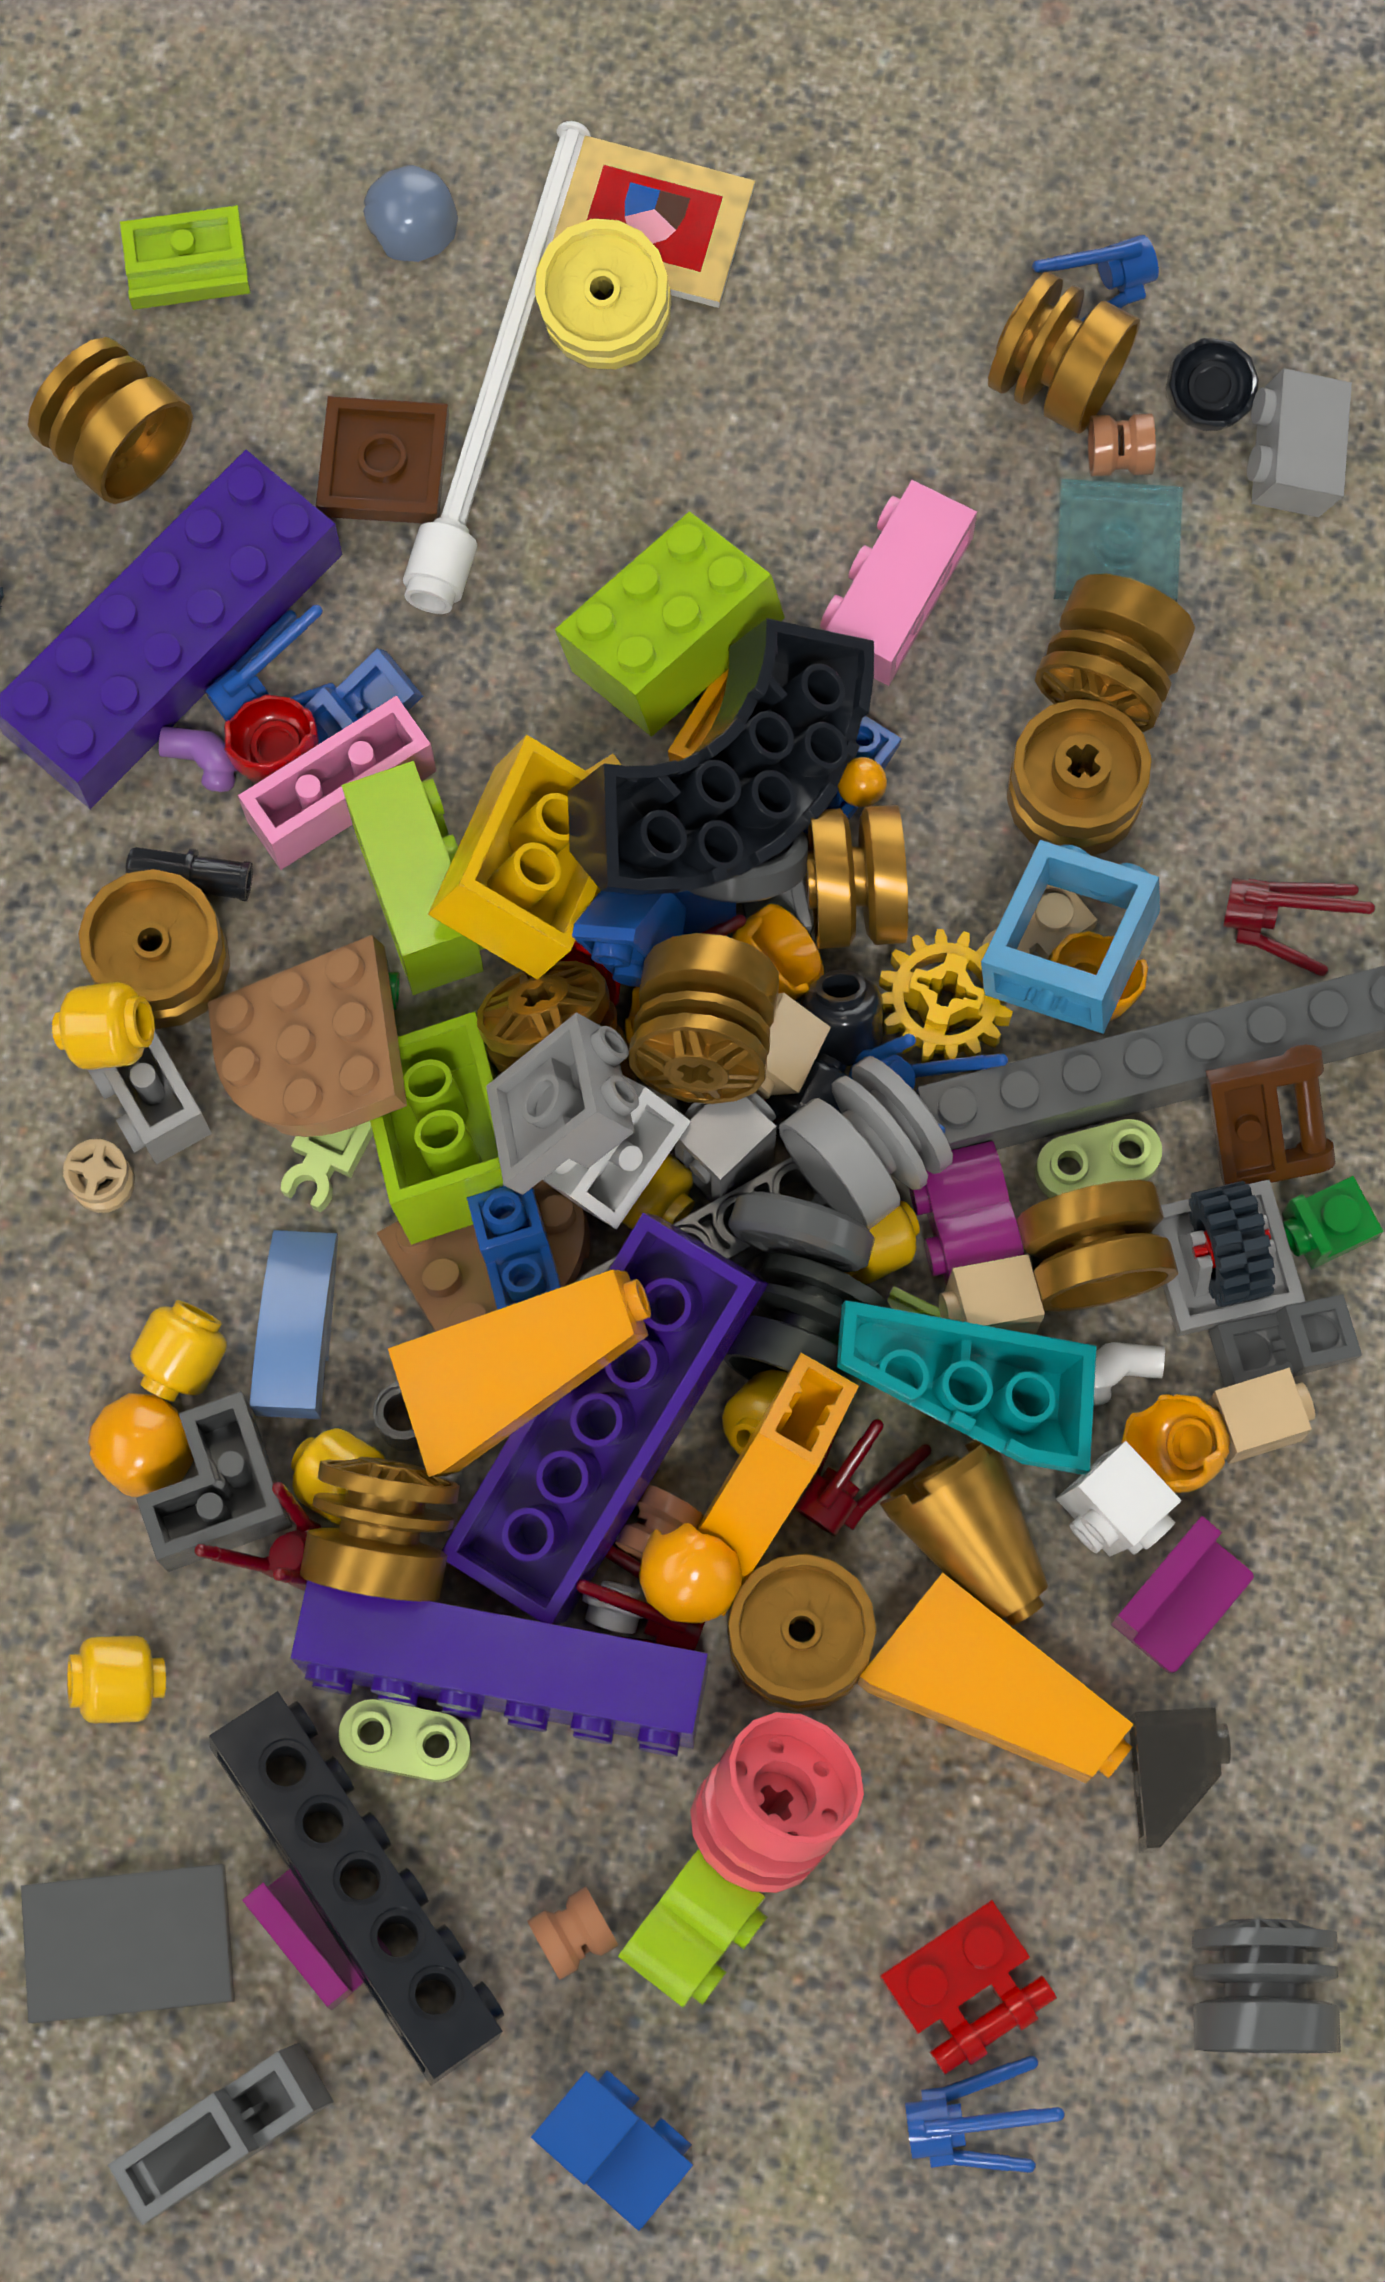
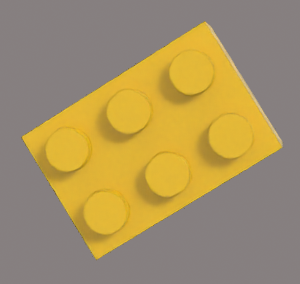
[428,735,598,979]

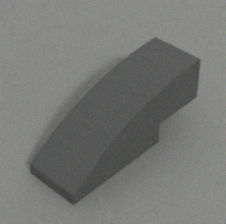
[108,2043,334,2225]

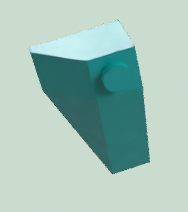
[837,1300,1097,1475]

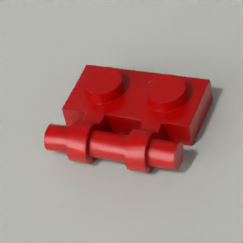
[879,1900,1057,2075]

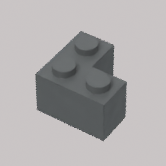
[136,1391,292,1572]

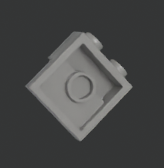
[486,1012,639,1195]

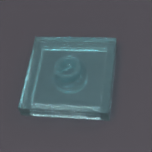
[1054,479,1183,602]

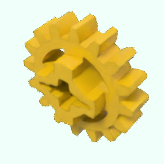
[879,929,1013,1063]

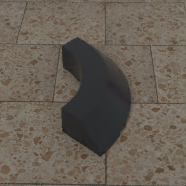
[568,618,874,895]

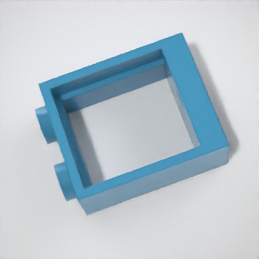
[981,840,1160,1034]

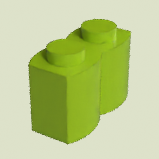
[618,1849,768,2008]

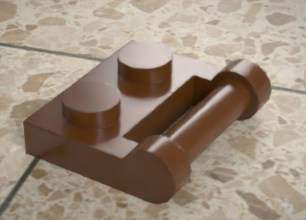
[1206,1044,1336,1185]

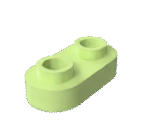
[1035,1119,1162,1198]
[339,1699,472,1782]

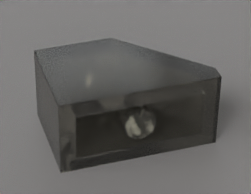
[1128,1707,1231,1854]

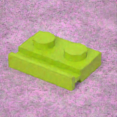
[120,205,251,310]

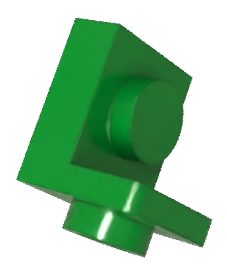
[1282,1176,1384,1270]

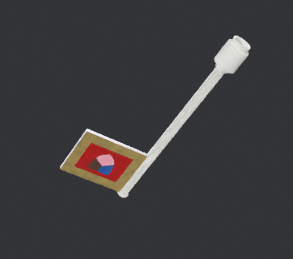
[403,121,755,614]

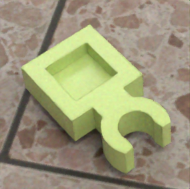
[281,1121,373,1213]

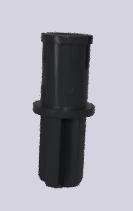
[125,847,253,901]

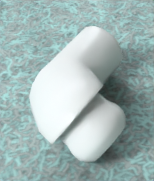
[1094,1342,1165,1405]

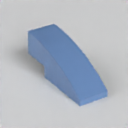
[249,1230,338,1419]

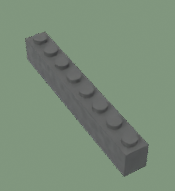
[916,965,1385,1150]

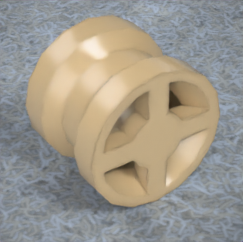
[63,1139,135,1213]

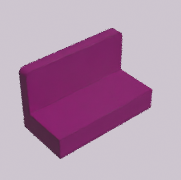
[1111,1516,1254,1674]
[242,1869,392,2010]

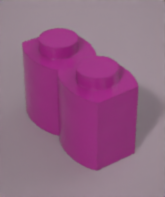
[909,1141,1025,1285]

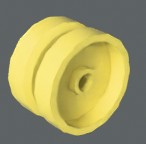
[535,219,671,370]

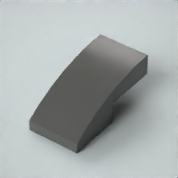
[1208,1294,1362,1387]

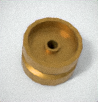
[1007,699,1152,856]
[805,805,908,949]
[78,869,230,1029]
[1017,1180,1179,1312]
[728,1554,876,1712]

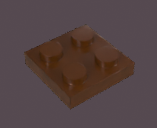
[316,396,449,524]

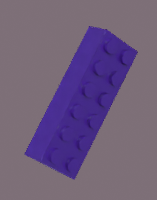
[0,450,343,809]
[442,1213,769,1625]
[290,1580,708,1757]

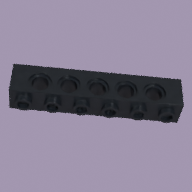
[209,1691,504,2086]

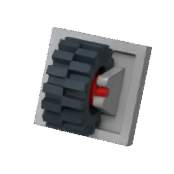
[1150,1179,1305,1337]

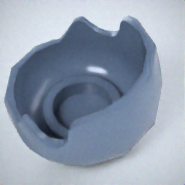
[363,165,458,262]

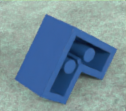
[531,2070,694,2231]

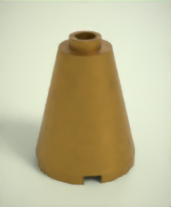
[880,1440,1048,1626]

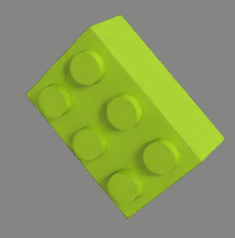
[555,511,785,737]
[341,761,485,995]
[370,1011,504,1245]

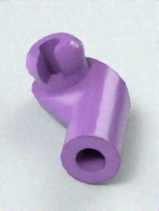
[159,726,237,792]

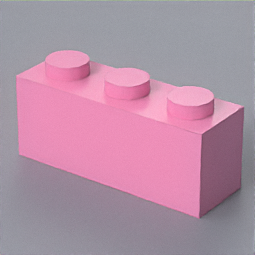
[820,480,977,686]
[238,696,436,870]

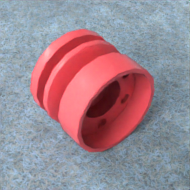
[690,1712,864,1893]

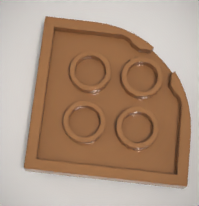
[208,935,407,1137]
[377,1180,591,1332]

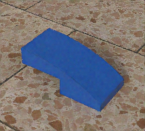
[304,648,424,745]

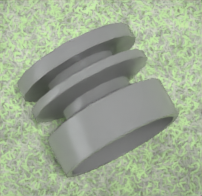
[779,1056,953,1230]

